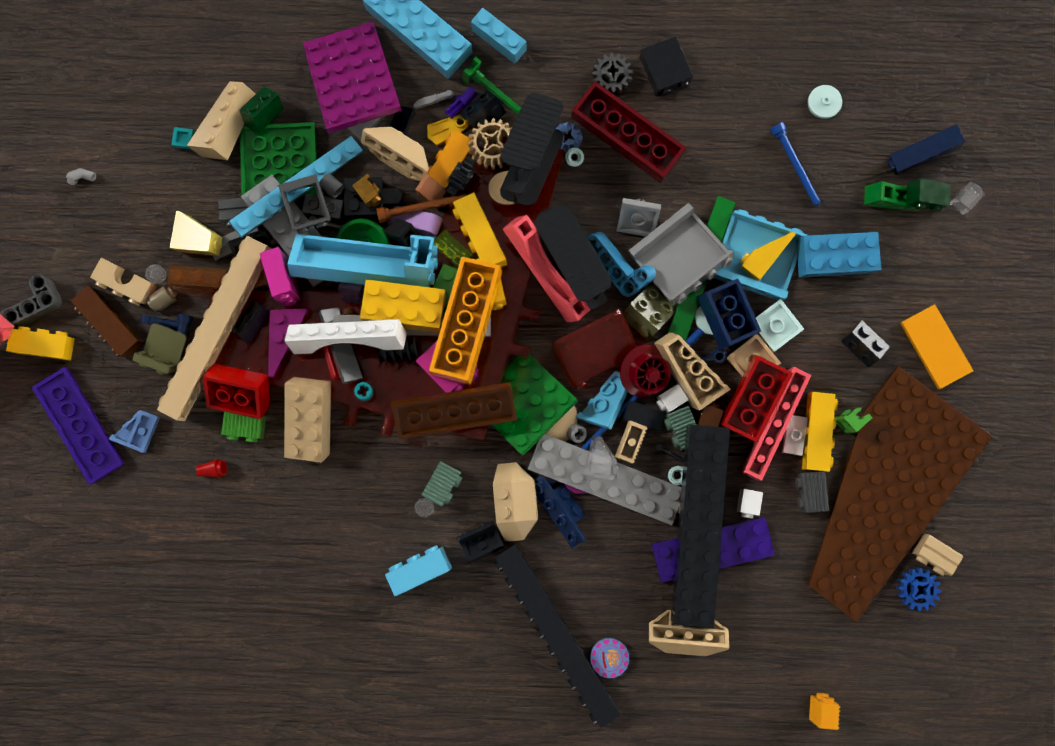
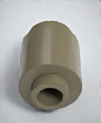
[146,285,177,312]

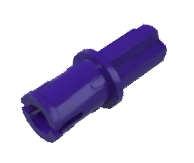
[445,86,478,119]

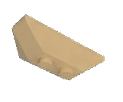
[361,127,429,181]
[493,462,538,541]
[649,610,729,656]

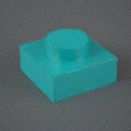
[171,127,195,150]

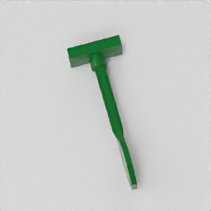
[461,57,521,115]

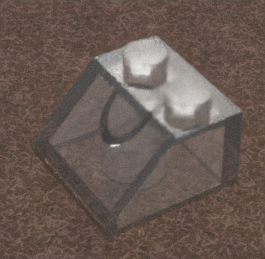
[584,436,619,481]

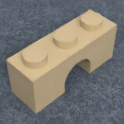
[90,258,158,306]

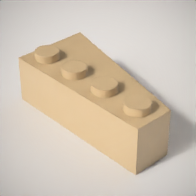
[187,81,255,160]
[655,332,731,411]

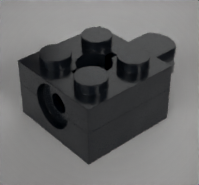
[344,177,403,221]

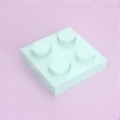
[756,299,804,352]

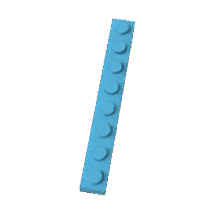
[229,136,363,238]

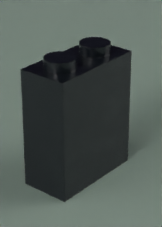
[639,36,693,97]

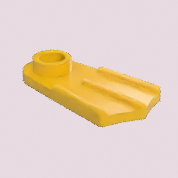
[427,114,469,146]

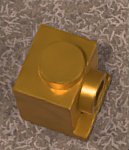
[352,174,382,208]

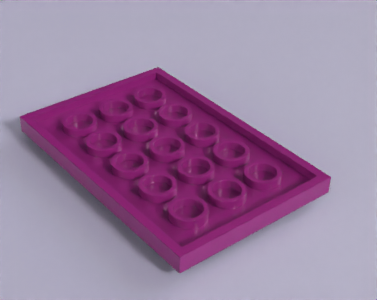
[303,21,402,134]

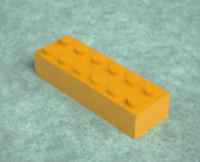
[429,257,502,385]

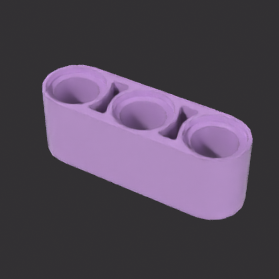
[388,206,443,238]

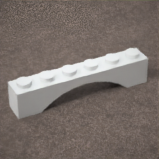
[285,319,407,354]

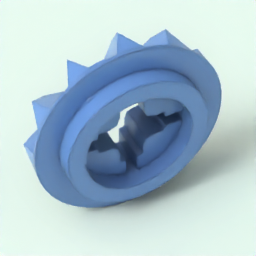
[556,122,583,152]

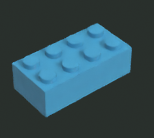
[796,232,881,278]

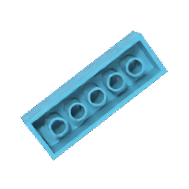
[363,0,473,79]

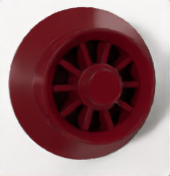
[620,344,671,397]

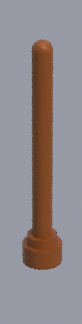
[376,194,467,223]

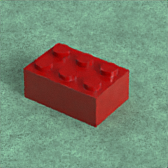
[203,364,271,419]

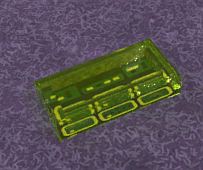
[434,230,473,268]

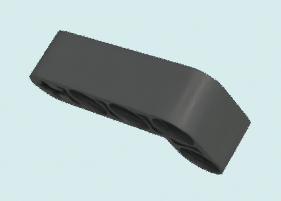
[0,274,62,329]

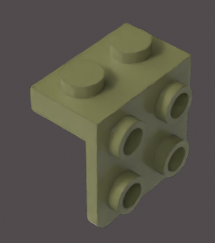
[620,285,676,341]
[132,323,188,375]

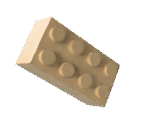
[284,377,331,463]

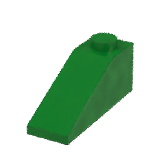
[864,181,923,210]

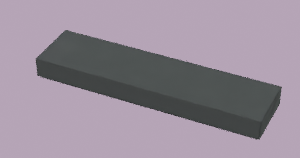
[319,307,363,384]

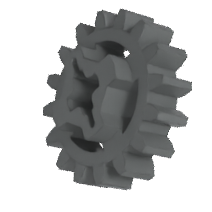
[592,53,633,95]

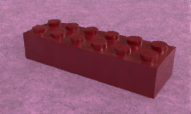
[571,81,686,183]

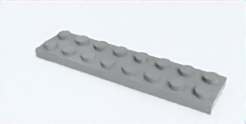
[527,434,681,525]

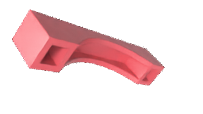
[503,215,591,322]

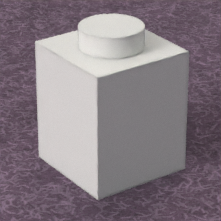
[657,384,689,413]
[736,489,763,518]

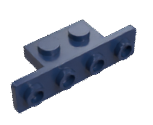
[534,475,586,548]

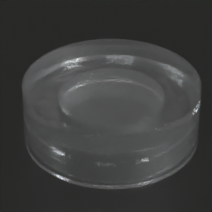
[145,264,166,284]
[415,498,435,517]

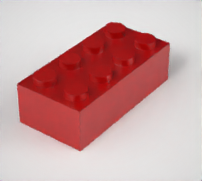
[720,354,793,443]

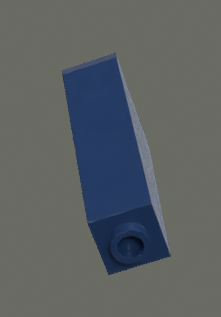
[887,124,965,175]

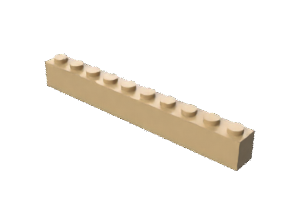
[157,236,272,421]

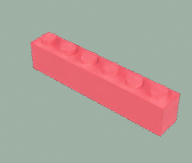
[740,367,811,481]

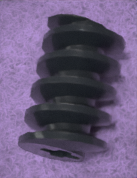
[377,336,420,364]

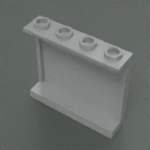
[629,203,734,306]

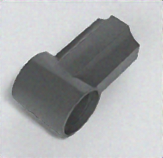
[319,173,344,200]

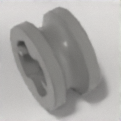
[567,424,587,443]

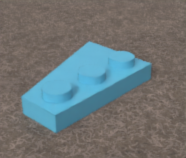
[576,371,628,430]

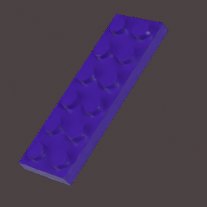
[31,367,125,485]
[651,517,775,583]

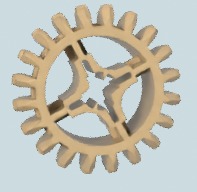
[468,118,512,170]

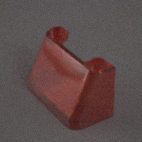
[552,309,637,390]

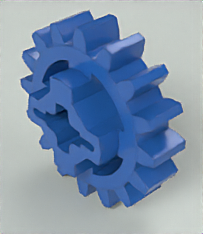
[896,568,942,611]

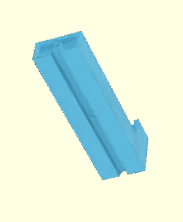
[287,234,438,288]

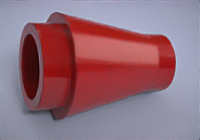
[196,459,227,478]

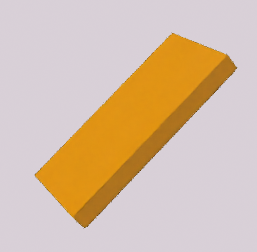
[900,304,973,389]

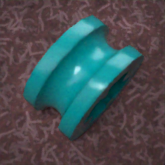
[354,382,374,401]

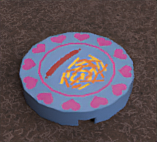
[590,638,629,678]

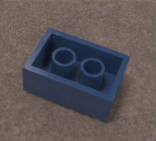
[697,279,762,349]

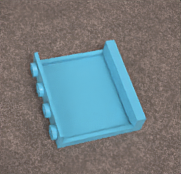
[714,209,807,301]

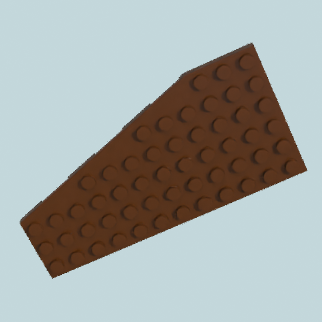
[807,366,993,623]

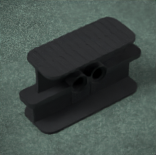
[500,93,563,206]
[535,204,611,310]

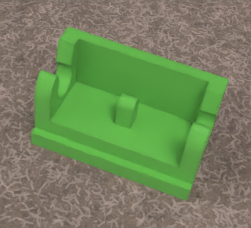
[834,408,873,433]

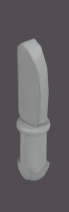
[413,90,454,109]

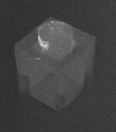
[950,182,985,215]

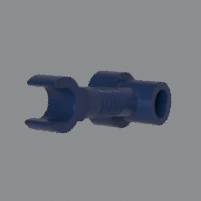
[140,314,194,335]
[698,347,727,363]

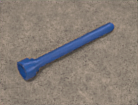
[770,122,820,206]

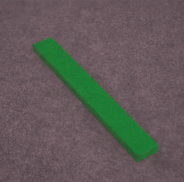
[667,196,736,341]

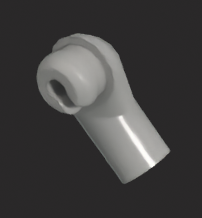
[66,168,96,185]

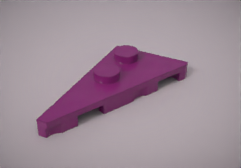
[268,309,308,378]

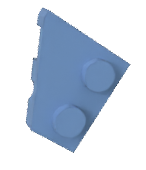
[109,410,160,453]

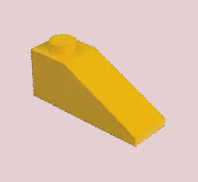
[739,232,796,281]

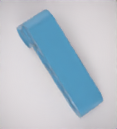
[587,232,656,297]

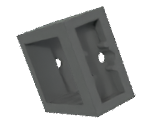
[278,174,331,234]

